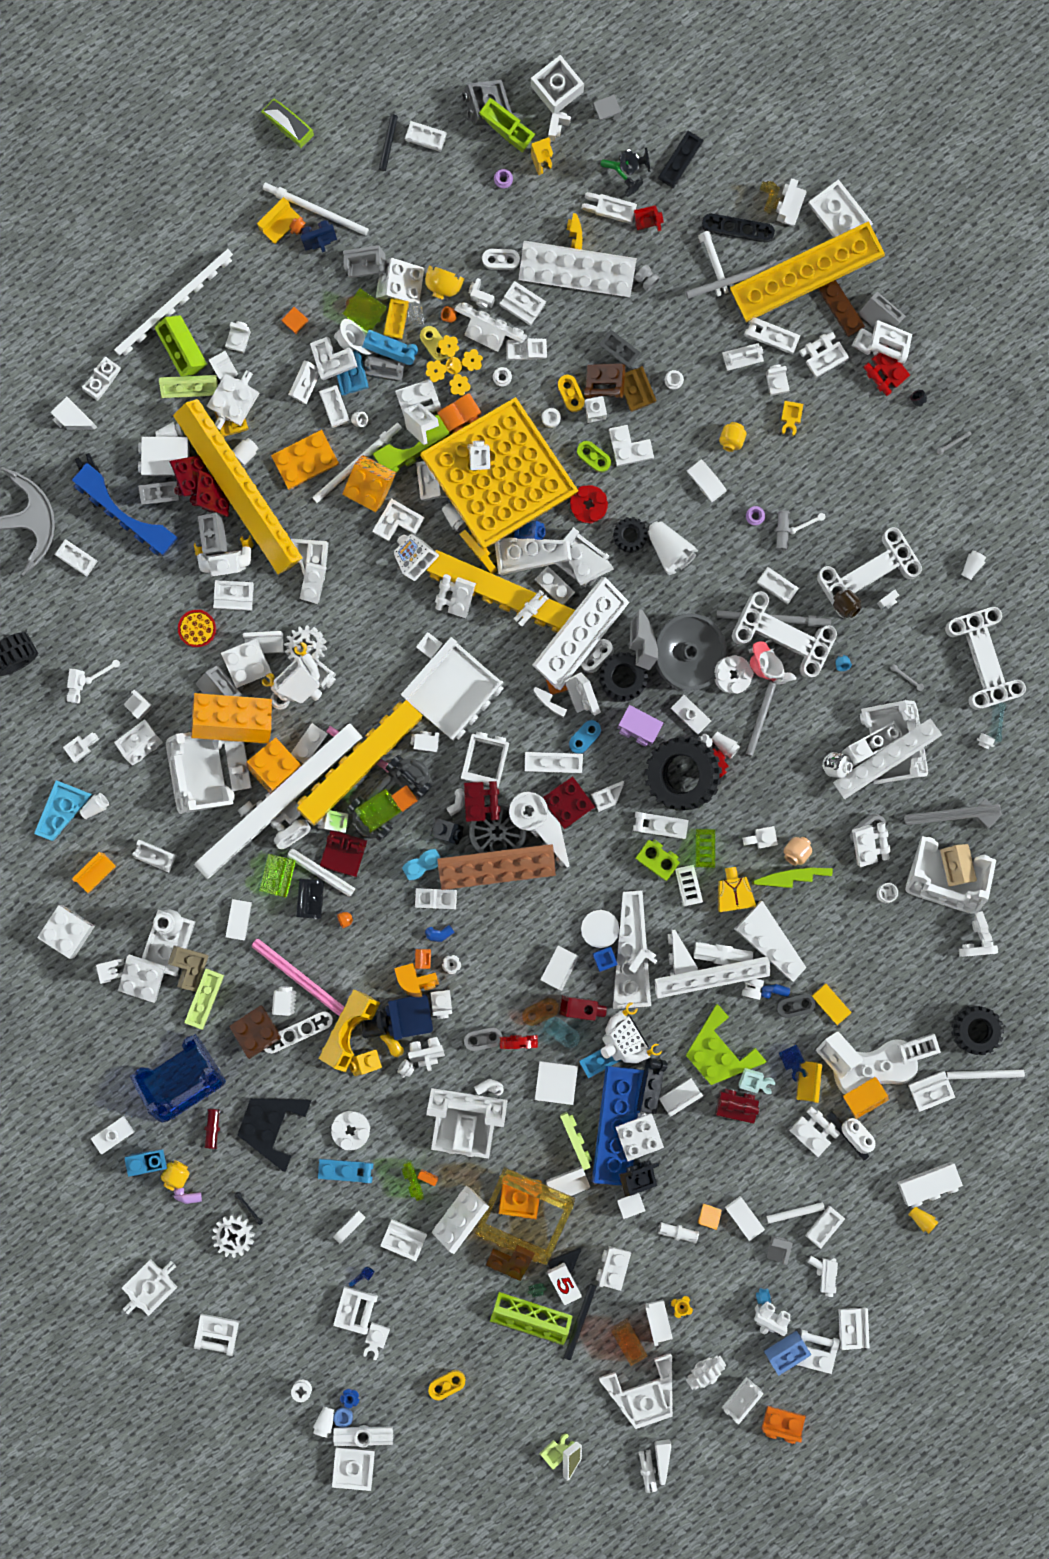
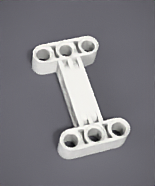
[817,527,922,618]
[732,591,837,678]
[945,607,1026,710]

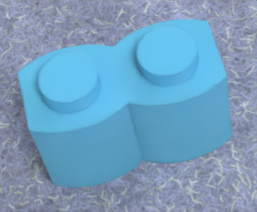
[402,849,441,880]

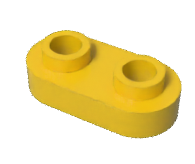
[558,375,584,412]
[428,1370,466,1400]

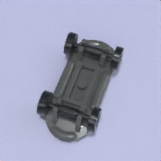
[346,755,432,842]

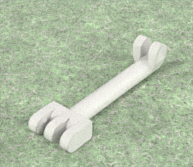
[698,231,734,297]

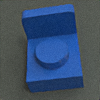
[514,521,545,540]

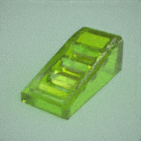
[695,829,715,868]

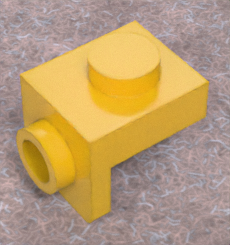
[349,1049,382,1076]

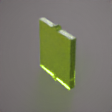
[342,288,387,332]

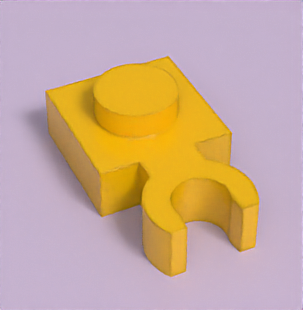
[781,401,803,437]

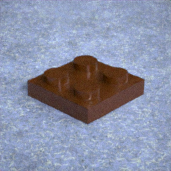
[229,1005,282,1059]

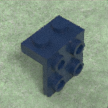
[385,995,433,1040]

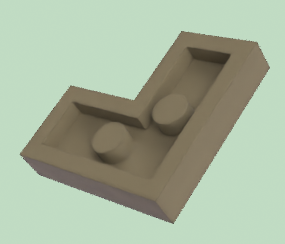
[168,945,209,992]

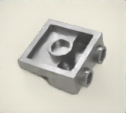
[461,79,512,126]

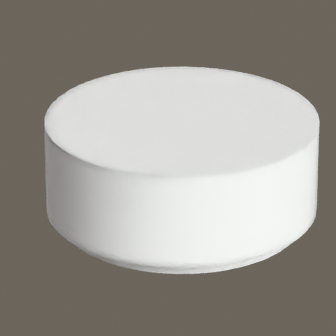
[542,408,561,428]

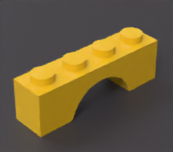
[319,989,380,1072]

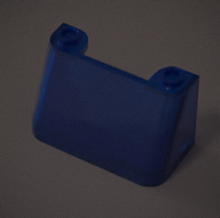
[130,1034,226,1123]

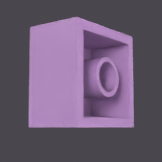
[617,705,663,747]

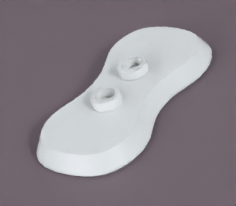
[833,1039,918,1094]

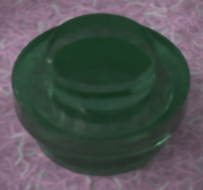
[527,1283,547,1298]

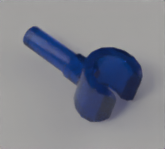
[348,1266,375,1287]

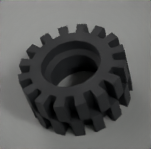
[613,517,648,553]

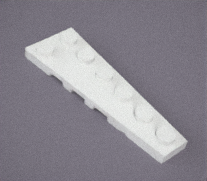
[613,891,651,1009]

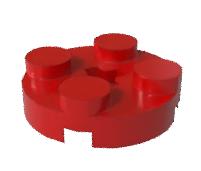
[570,485,608,524]
[500,1035,538,1049]

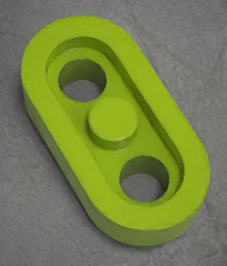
[577,441,611,473]

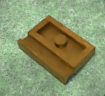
[624,366,657,412]

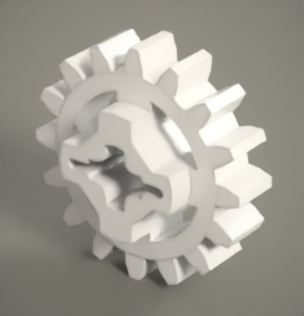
[285,625,327,663]
[212,1214,255,1258]
[686,1356,726,1390]

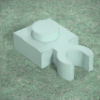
[738,1068,775,1094]

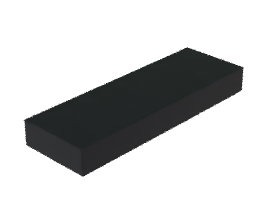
[658,130,704,189]

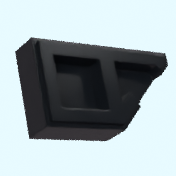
[547,1247,581,1273]

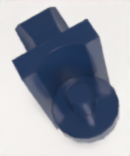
[300,220,337,253]

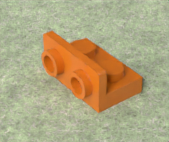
[762,1406,806,1444]

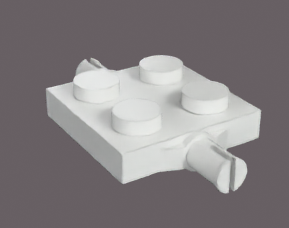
[207,370,259,430]
[122,1259,177,1316]

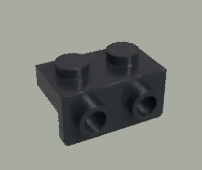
[619,1160,659,1197]

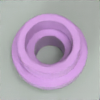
[494,169,513,189]
[746,506,765,526]

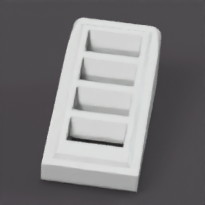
[675,865,703,906]
[898,1034,941,1065]
[654,1439,671,1485]

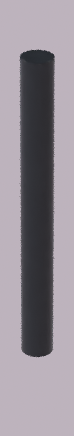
[564,1283,597,1360]

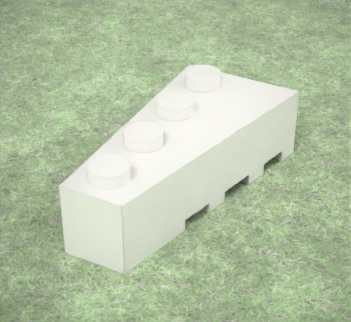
[734,901,806,982]

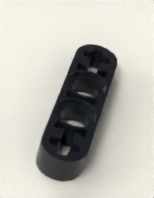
[702,213,775,243]

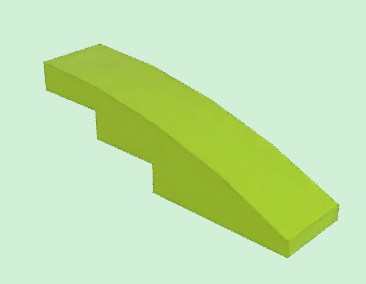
[752,868,833,888]

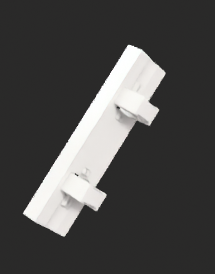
[224,740,252,791]

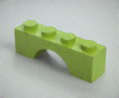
[373,415,450,474]

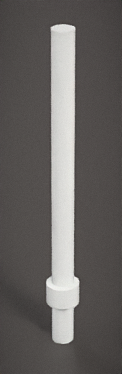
[263,182,369,236]
[312,422,402,503]

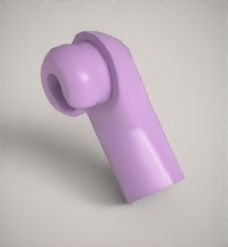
[173,1188,202,1204]

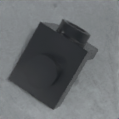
[430,818,464,845]
[361,1010,389,1039]

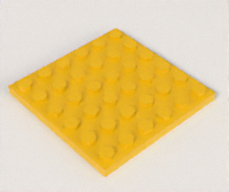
[420,397,578,550]

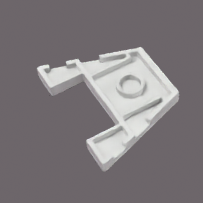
[599,1353,673,1429]

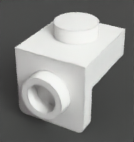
[468,278,494,308]
[315,662,336,689]
[627,949,657,973]

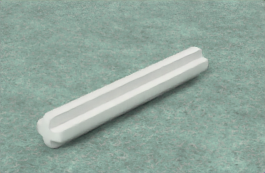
[287,849,355,896]

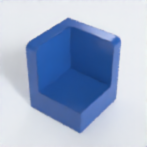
[592,947,618,972]

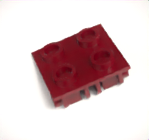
[169,455,209,497]
[190,470,229,517]
[543,776,595,829]
[320,830,368,877]

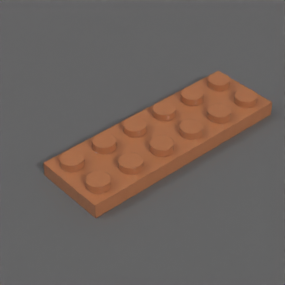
[437,844,556,890]

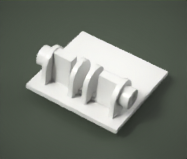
[616,1112,664,1161]

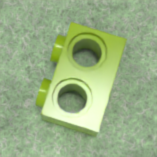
[635,839,680,881]

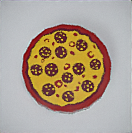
[178,610,216,648]

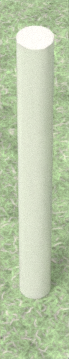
[946,1070,1025,1079]

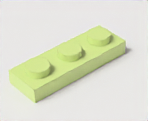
[159,375,218,398]
[184,968,225,1030]
[560,1112,592,1170]

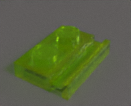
[355,789,402,833]
[259,854,296,898]

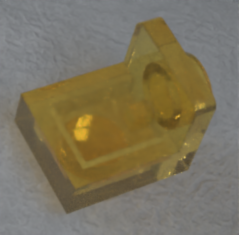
[760,181,780,214]

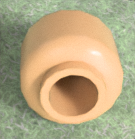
[784,837,812,866]

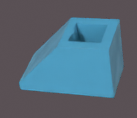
[125,1149,167,1177]

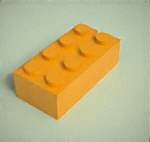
[191,693,272,743]

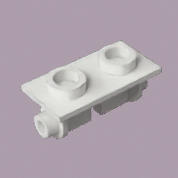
[722,343,764,371]

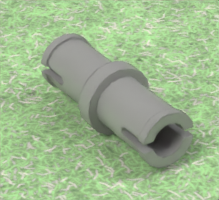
[775,511,791,551]

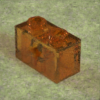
[610,1318,648,1366]

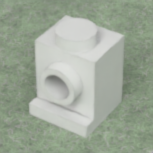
[411,731,440,753]

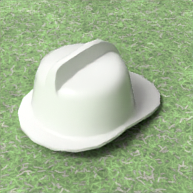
[334,319,374,355]

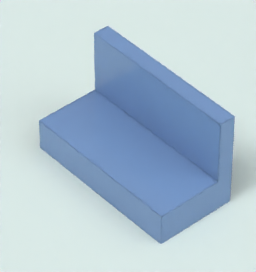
[764,1331,811,1376]

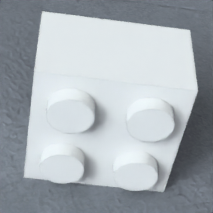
[531,55,584,113]
[37,905,95,959]

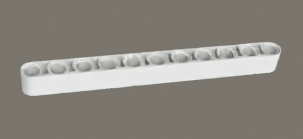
[194,724,363,879]

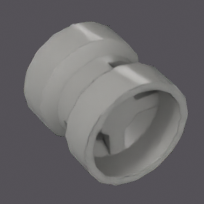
[634,264,660,291]

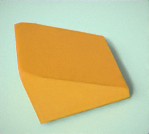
[697,1203,722,1230]

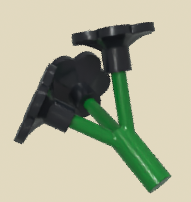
[601,147,651,197]

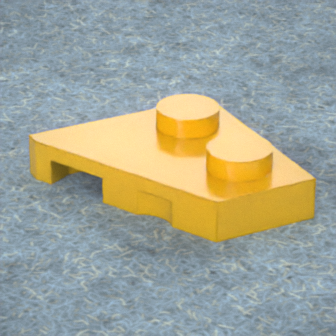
[459,530,497,574]

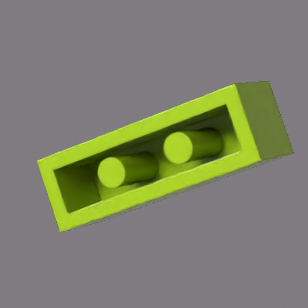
[154,315,208,377]

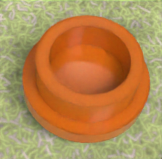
[289,217,306,235]

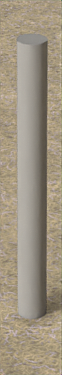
[746,682,776,756]

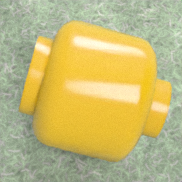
[719,422,747,452]
[161,1160,190,1191]

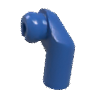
[425,925,454,942]
[761,984,790,999]

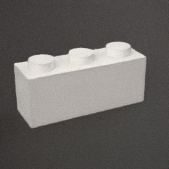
[897,1162,963,1208]

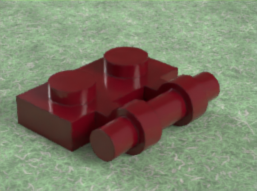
[464,781,501,822]

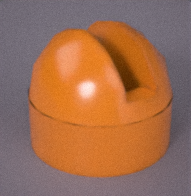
[441,306,457,323]
[337,912,353,928]

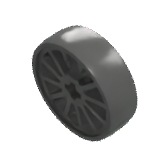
[469,803,526,854]

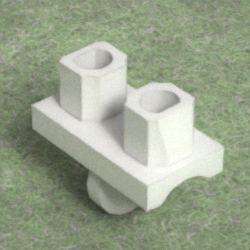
[408,1037,445,1071]
[754,1302,790,1336]

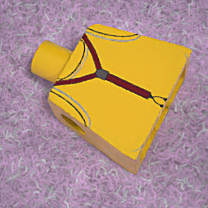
[718,867,756,912]

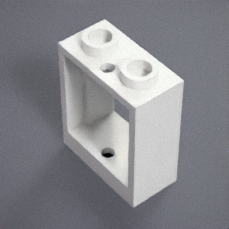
[461,732,509,788]

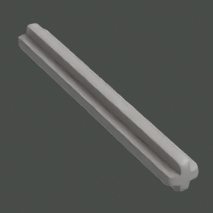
[904,804,1001,825]

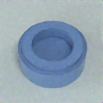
[333,1407,353,1428]

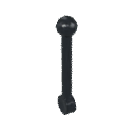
[234,1192,263,1225]

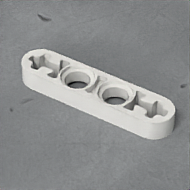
[264,1011,333,1054]

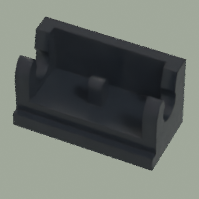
[296,879,324,919]

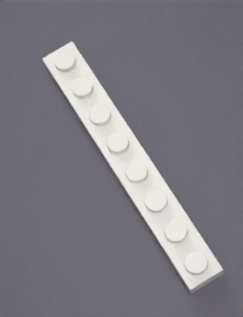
[114,249,233,356]

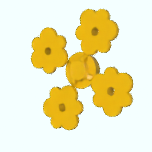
[425,335,483,396]

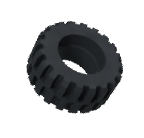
[645,737,722,811]

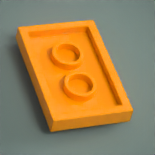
[271,430,339,490]

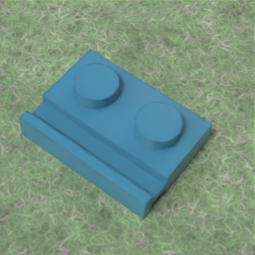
[337,350,369,396]

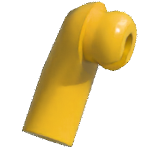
[380,1032,404,1057]

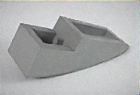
[629,609,658,670]

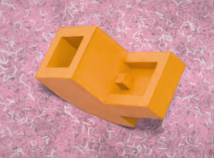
[394,963,439,997]

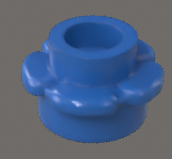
[340,1389,359,1408]

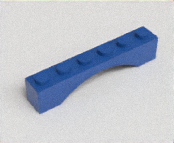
[72,463,178,556]

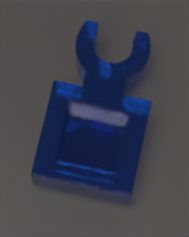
[779,1045,808,1082]

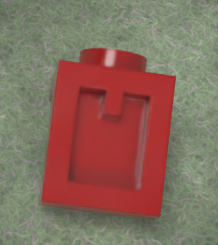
[634,205,664,231]

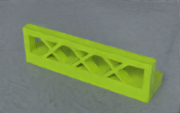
[490,1292,573,1345]

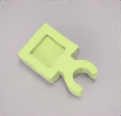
[539,1433,574,1469]

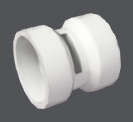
[876,883,898,904]
[741,979,764,1000]

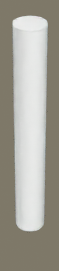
[766,1202,825,1224]

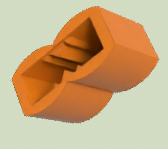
[437,393,482,434]

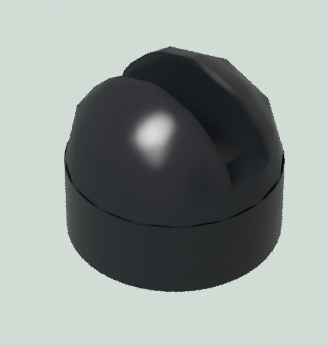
[910,390,927,407]

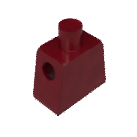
[559,995,607,1021]

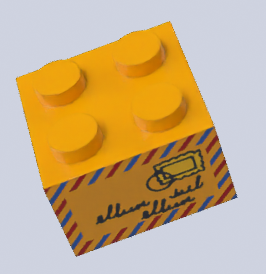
[342,455,396,512]
[246,738,302,794]

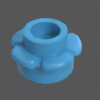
[756,1288,771,1305]

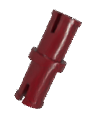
[204,1109,220,1149]

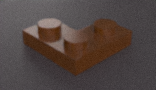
[486,1245,535,1281]

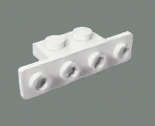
[454,303,527,352]

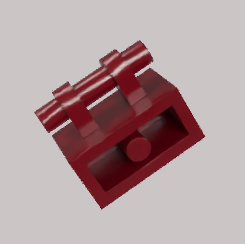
[715,1089,759,1124]

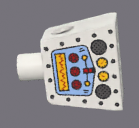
[394,534,439,581]

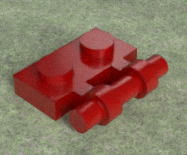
[863,346,910,396]

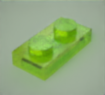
[401,1160,424,1201]

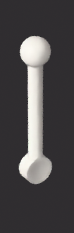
[790,513,825,534]
[85,660,120,684]

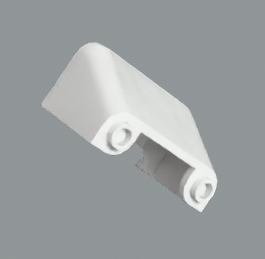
[860,700,928,785]
[166,732,234,814]
[905,836,996,914]

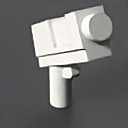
[807,1256,838,1297]

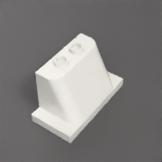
[426,1088,508,1159]

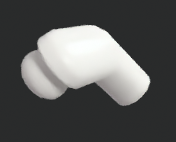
[446,788,465,816]
[474,1079,504,1096]

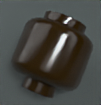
[833,590,862,618]

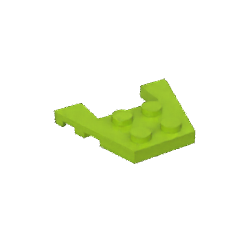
[686,1004,767,1085]

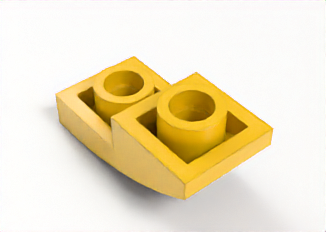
[567,213,582,250]

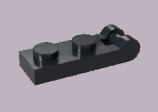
[637,1058,668,1114]

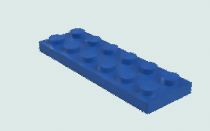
[592,1066,644,1186]

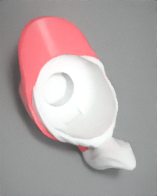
[750,641,796,685]

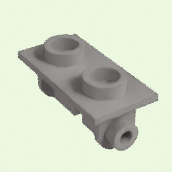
[365,356,405,381]

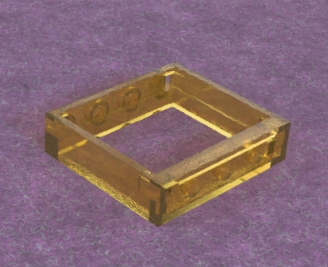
[475,1167,575,1265]

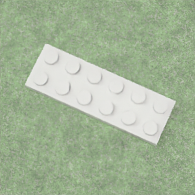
[518,241,637,297]
[532,577,629,690]

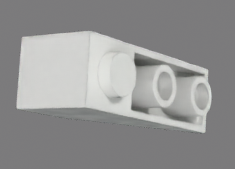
[841,721,904,768]
[531,810,570,868]
[668,930,698,976]

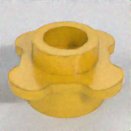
[671,1296,693,1318]

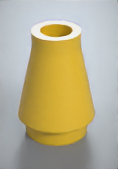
[908,1207,938,1234]

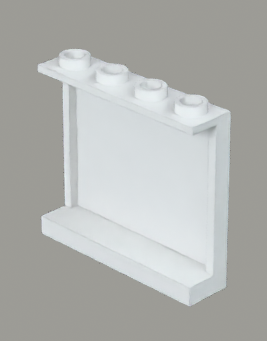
[401,637,504,741]

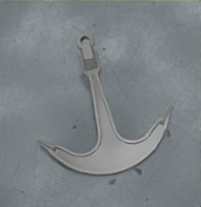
[0,467,55,576]

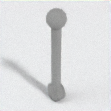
[937,431,972,455]
[890,664,924,691]

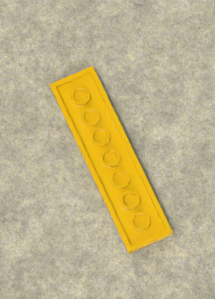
[730,221,885,322]

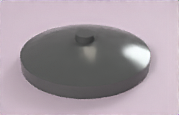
[655,613,727,690]

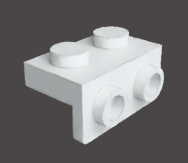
[776,178,806,226]

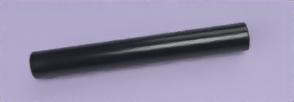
[379,114,398,171]
[826,1111,869,1161]

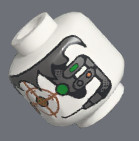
[823,752,853,779]

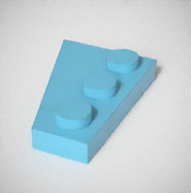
[34,780,93,841]

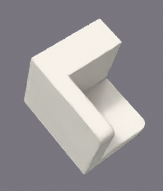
[209,351,238,381]
[124,690,153,720]
[617,1193,645,1219]

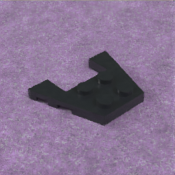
[237,1098,312,1172]

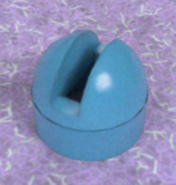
[835,655,852,671]

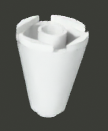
[648,521,698,575]

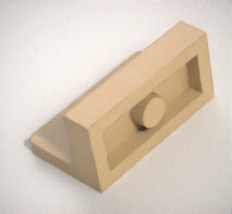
[940,844,977,887]

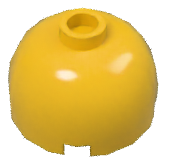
[425,265,464,300]

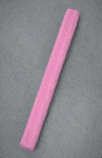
[252,939,344,1016]

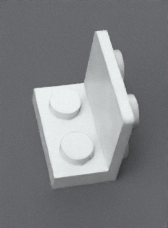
[376,258,424,305]

